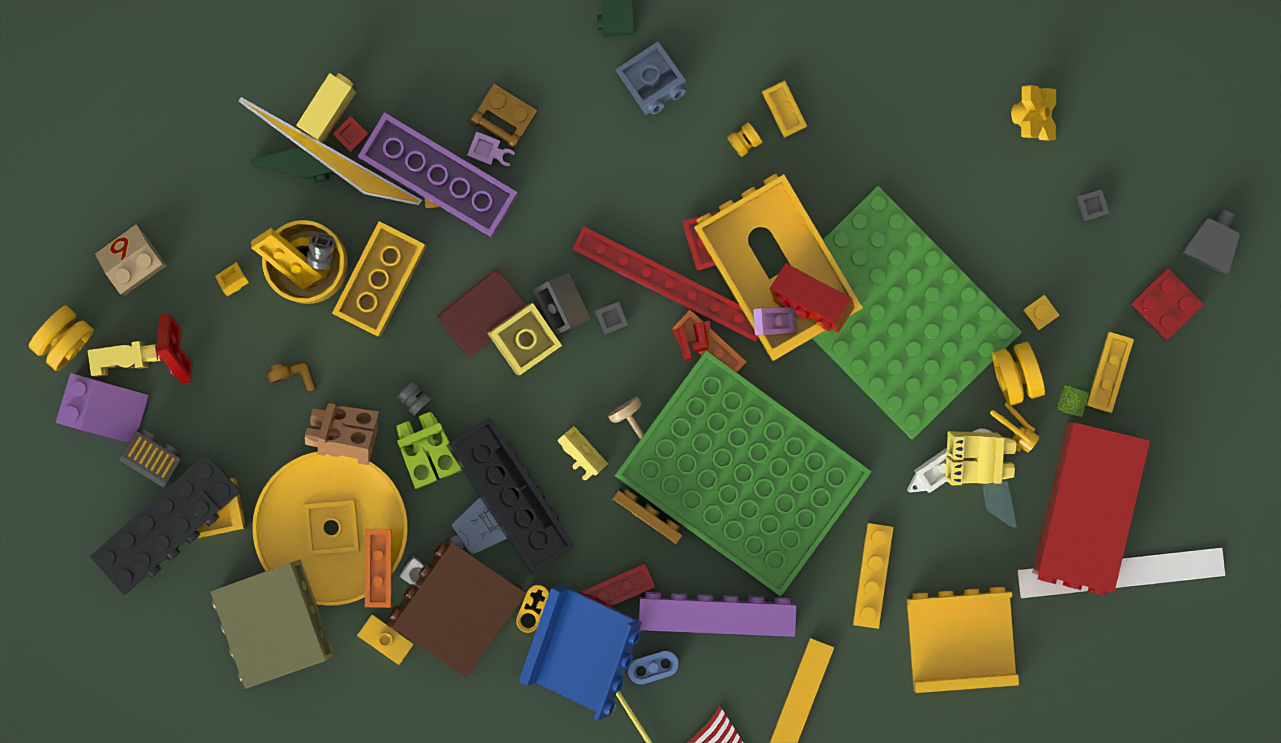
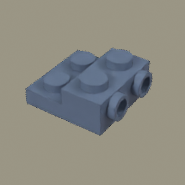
[615,41,688,115]

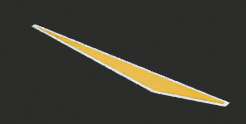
[239,97,422,205]

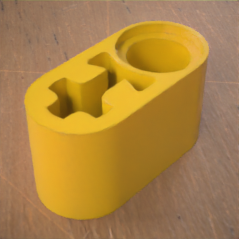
[516,584,549,633]

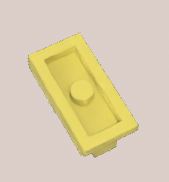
[557,426,608,480]

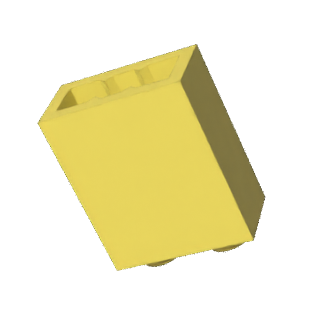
[296,73,356,142]

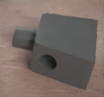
[1180,209,1240,274]

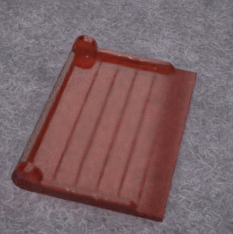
[437,269,526,358]

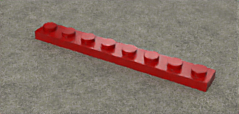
[572,226,758,342]

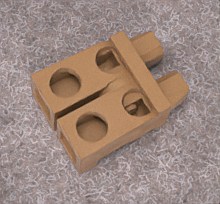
[305,403,379,465]

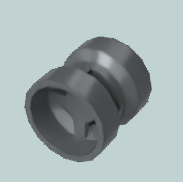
[306,233,335,270]
[396,380,432,416]

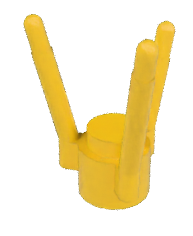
[980,402,1039,453]

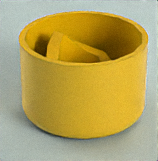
[262,220,348,304]

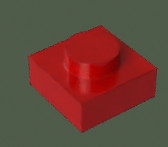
[333,116,369,153]

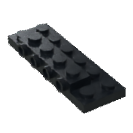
[446,417,575,575]
[90,453,241,595]

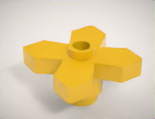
[1011,85,1056,141]

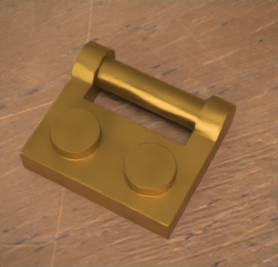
[470,84,538,150]

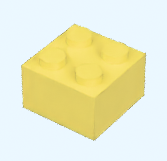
[487,303,562,375]

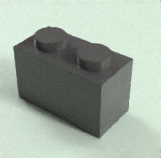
[533,273,591,336]

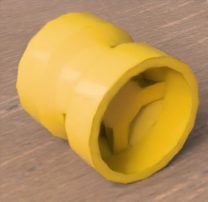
[727,122,763,158]

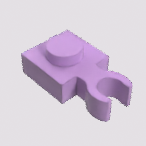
[467,132,515,167]

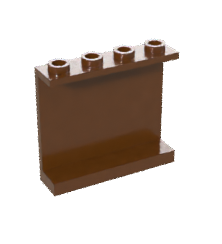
[388,538,526,678]

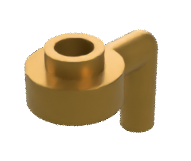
[266,362,317,393]

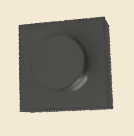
[1076,189,1110,222]
[595,302,628,335]

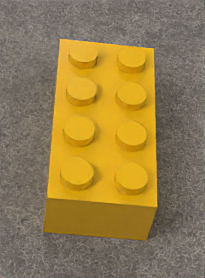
[332,221,427,338]

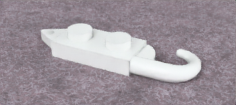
[907,429,992,493]

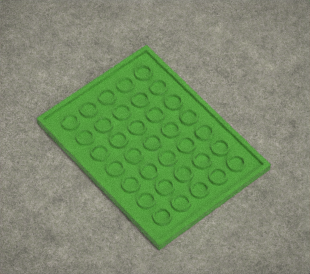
[812,186,1022,440]
[614,350,871,596]

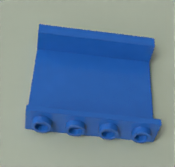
[518,585,642,720]

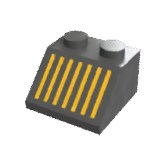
[119,429,181,488]

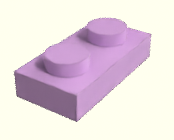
[753,307,796,335]

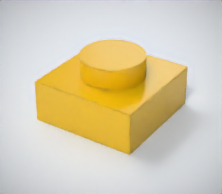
[215,262,249,297]
[1023,295,1060,331]

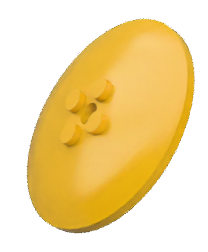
[253,452,408,606]

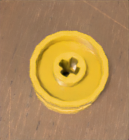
[29,305,94,371]
[992,341,1045,406]

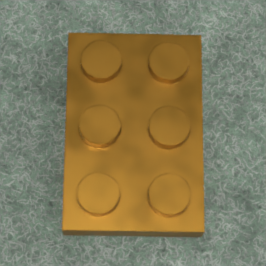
[613,489,682,544]

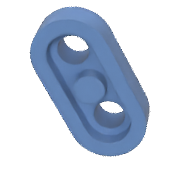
[628,650,678,684]

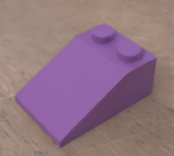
[56,373,150,443]

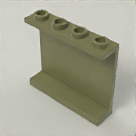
[210,559,335,689]

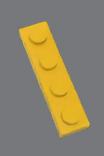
[853,523,893,629]

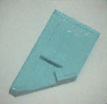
[982,481,1017,528]

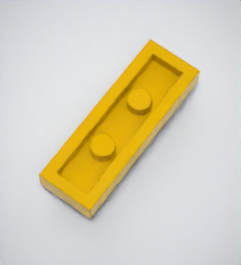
[251,228,323,290]
[1086,332,1134,413]

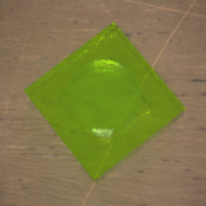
[1056,385,1089,417]

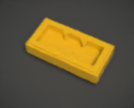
[762,80,807,138]
[357,614,414,665]

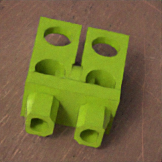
[396,412,462,489]

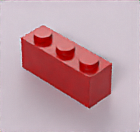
[769,263,855,333]

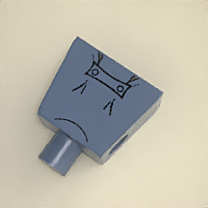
[450,498,507,555]

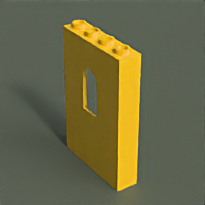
[694,174,863,361]

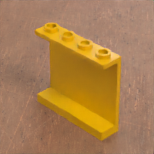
[907,587,1019,693]

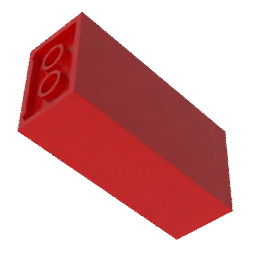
[1032,423,1150,596]

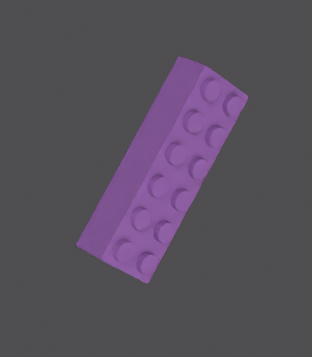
[358,112,519,238]
[639,591,796,637]

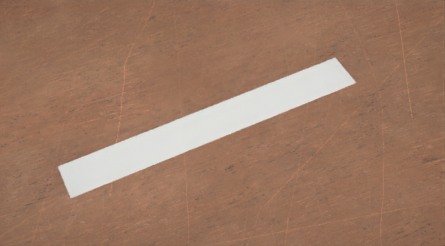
[1018,548,1225,598]

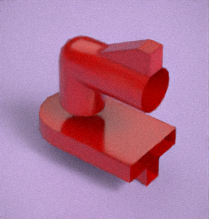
[671,320,711,361]

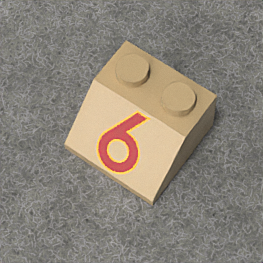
[95,224,167,296]

